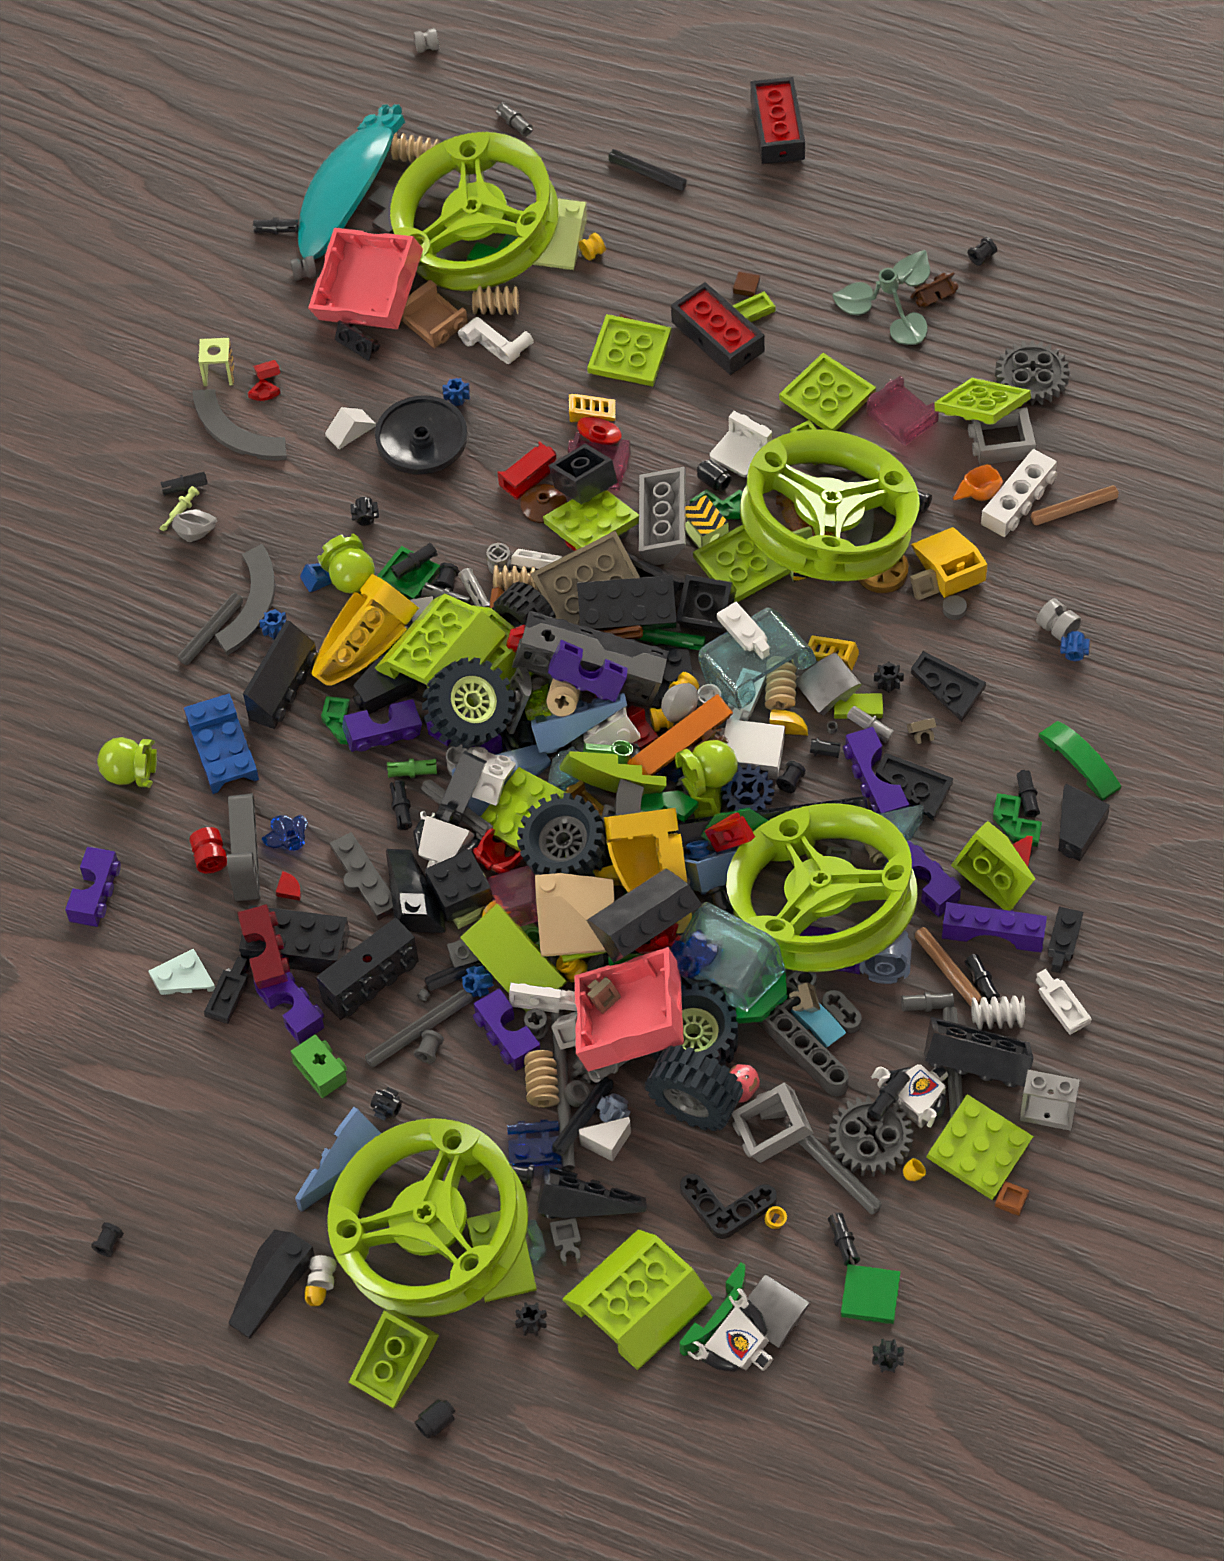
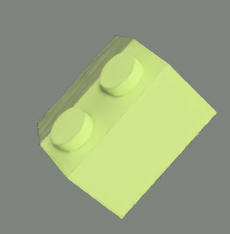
[533,199,587,270]

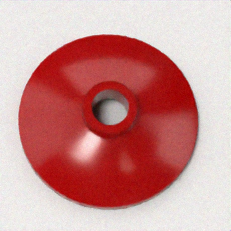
[577,417,622,445]

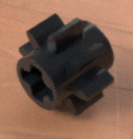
[350,497,379,526]
[874,661,904,693]
[371,1087,403,1121]
[515,1302,547,1336]
[872,1339,904,1373]

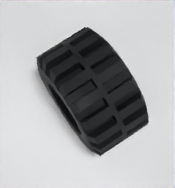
[493,581,556,628]

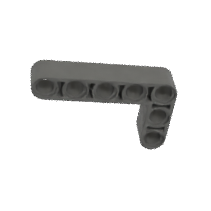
[227,793,261,902]
[757,971,849,1097]

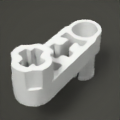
[458,317,534,364]

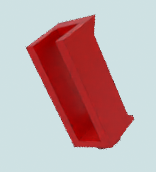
[498,441,556,500]

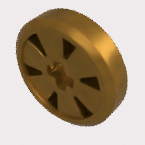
[859,555,909,593]

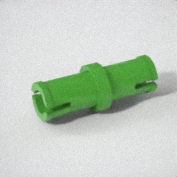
[387,758,437,778]

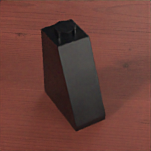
[353,644,418,714]
[1058,784,1110,861]

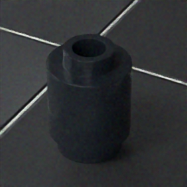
[697,459,732,492]
[414,1399,455,1439]

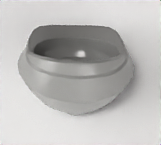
[172,510,217,542]
[661,683,699,723]

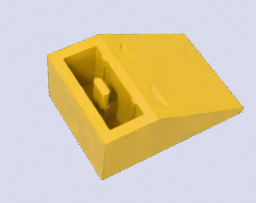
[911,527,988,598]

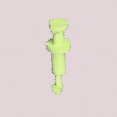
[159,486,200,531]

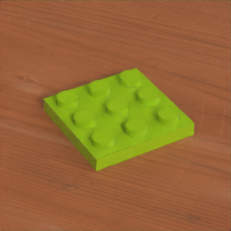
[587,314,672,386]
[779,353,876,431]
[934,378,1031,424]
[543,490,639,550]
[693,525,791,603]
[480,767,567,851]
[926,1094,1033,1200]

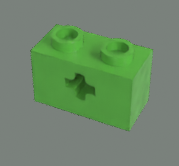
[290,1034,347,1098]

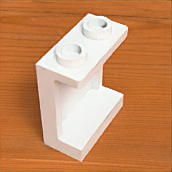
[720,719,785,780]

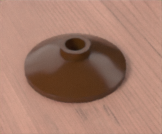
[520,484,567,523]

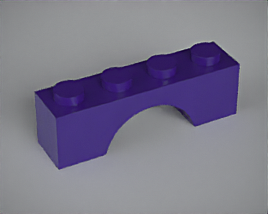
[843,727,909,823]
[942,902,1047,953]

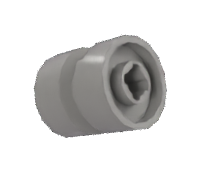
[1036,599,1082,641]

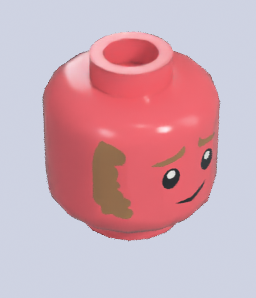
[729,1064,760,1103]

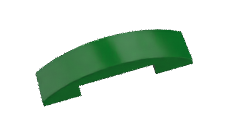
[1039,721,1121,801]
[679,1262,745,1356]

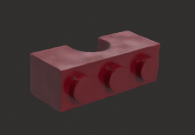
[237,904,290,989]

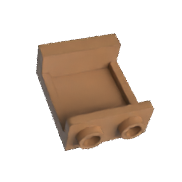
[401,280,468,348]

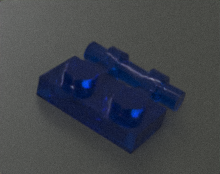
[507,1119,562,1167]

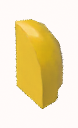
[770,709,808,736]

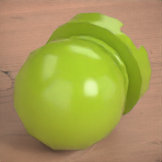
[317,534,375,594]
[97,737,157,788]
[675,740,738,797]

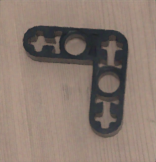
[680,1174,777,1239]

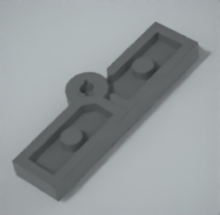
[330,832,393,920]

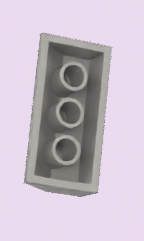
[639,467,686,565]

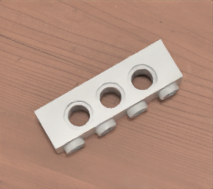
[981,449,1057,537]

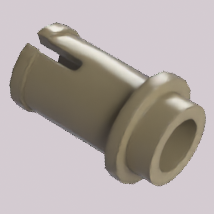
[862,843,887,866]

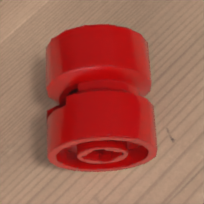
[189,827,227,874]

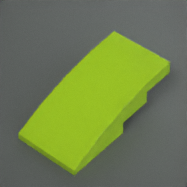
[560,751,666,796]
[460,904,567,1012]

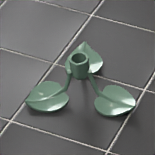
[832,250,930,345]

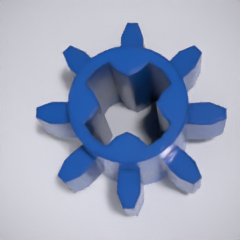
[442,378,470,406]
[259,609,287,640]
[1060,631,1090,661]
[462,965,494,997]

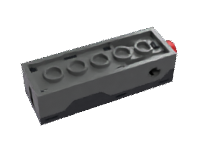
[506,611,669,707]

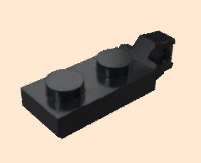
[1048,906,1084,973]
[204,956,249,1024]

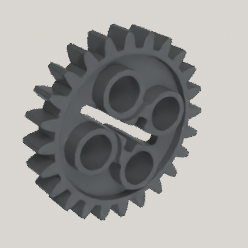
[995,340,1070,406]
[829,1095,913,1177]

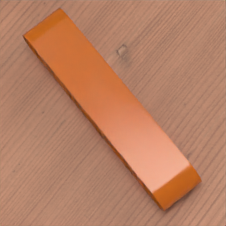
[627,694,733,776]

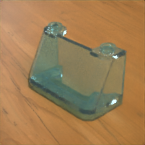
[698,608,817,710]
[672,902,786,1012]

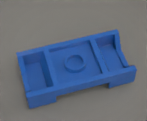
[184,693,259,794]

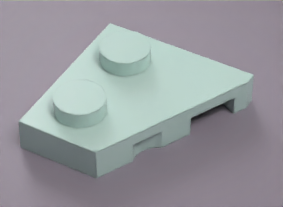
[149,949,215,995]

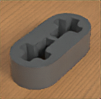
[822,990,861,1034]

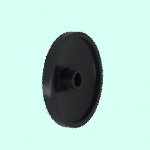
[375,395,468,475]

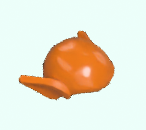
[953,464,1003,501]

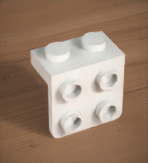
[710,411,772,477]
[583,706,641,745]
[467,747,516,806]

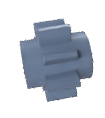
[597,1093,631,1122]

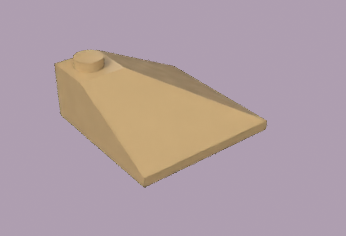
[535,873,614,957]

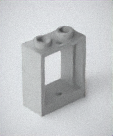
[968,408,1036,465]
[1020,1070,1080,1131]
[732,1082,813,1163]

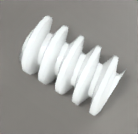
[971,996,1025,1030]

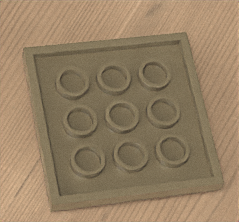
[531,531,640,625]

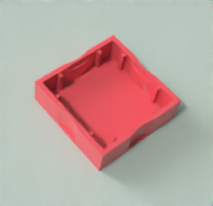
[308,228,423,329]
[575,948,684,1072]

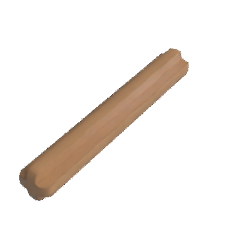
[1031,485,1119,525]
[915,927,982,1006]

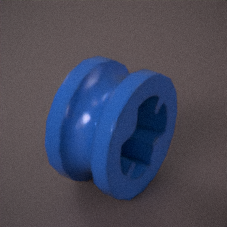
[686,840,710,859]

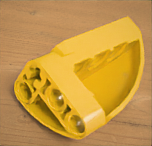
[312,574,419,686]
[603,808,694,933]

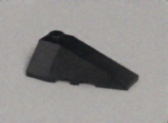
[386,849,446,933]
[537,1165,647,1219]
[229,1230,315,1339]

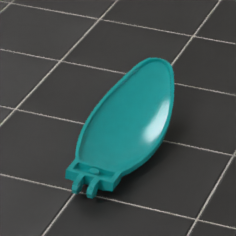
[298,104,405,259]

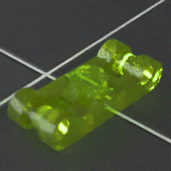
[525,684,552,721]

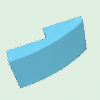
[791,1003,846,1048]

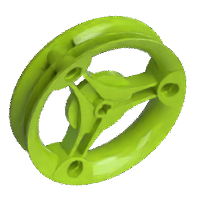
[390,132,559,291]
[740,429,919,581]
[726,804,918,972]
[327,1118,528,1317]

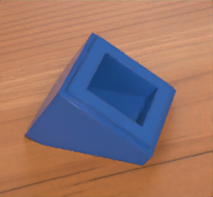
[300,563,332,592]

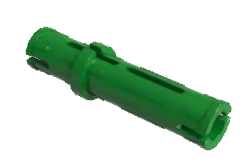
[634,629,706,651]

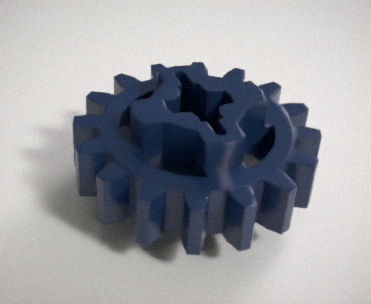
[721,764,774,811]

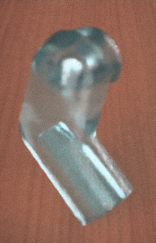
[527,1220,547,1261]

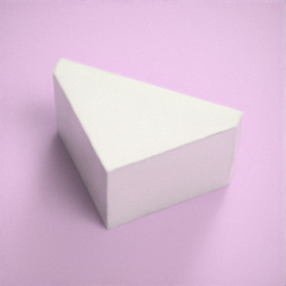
[325,407,376,450]
[579,1117,631,1162]

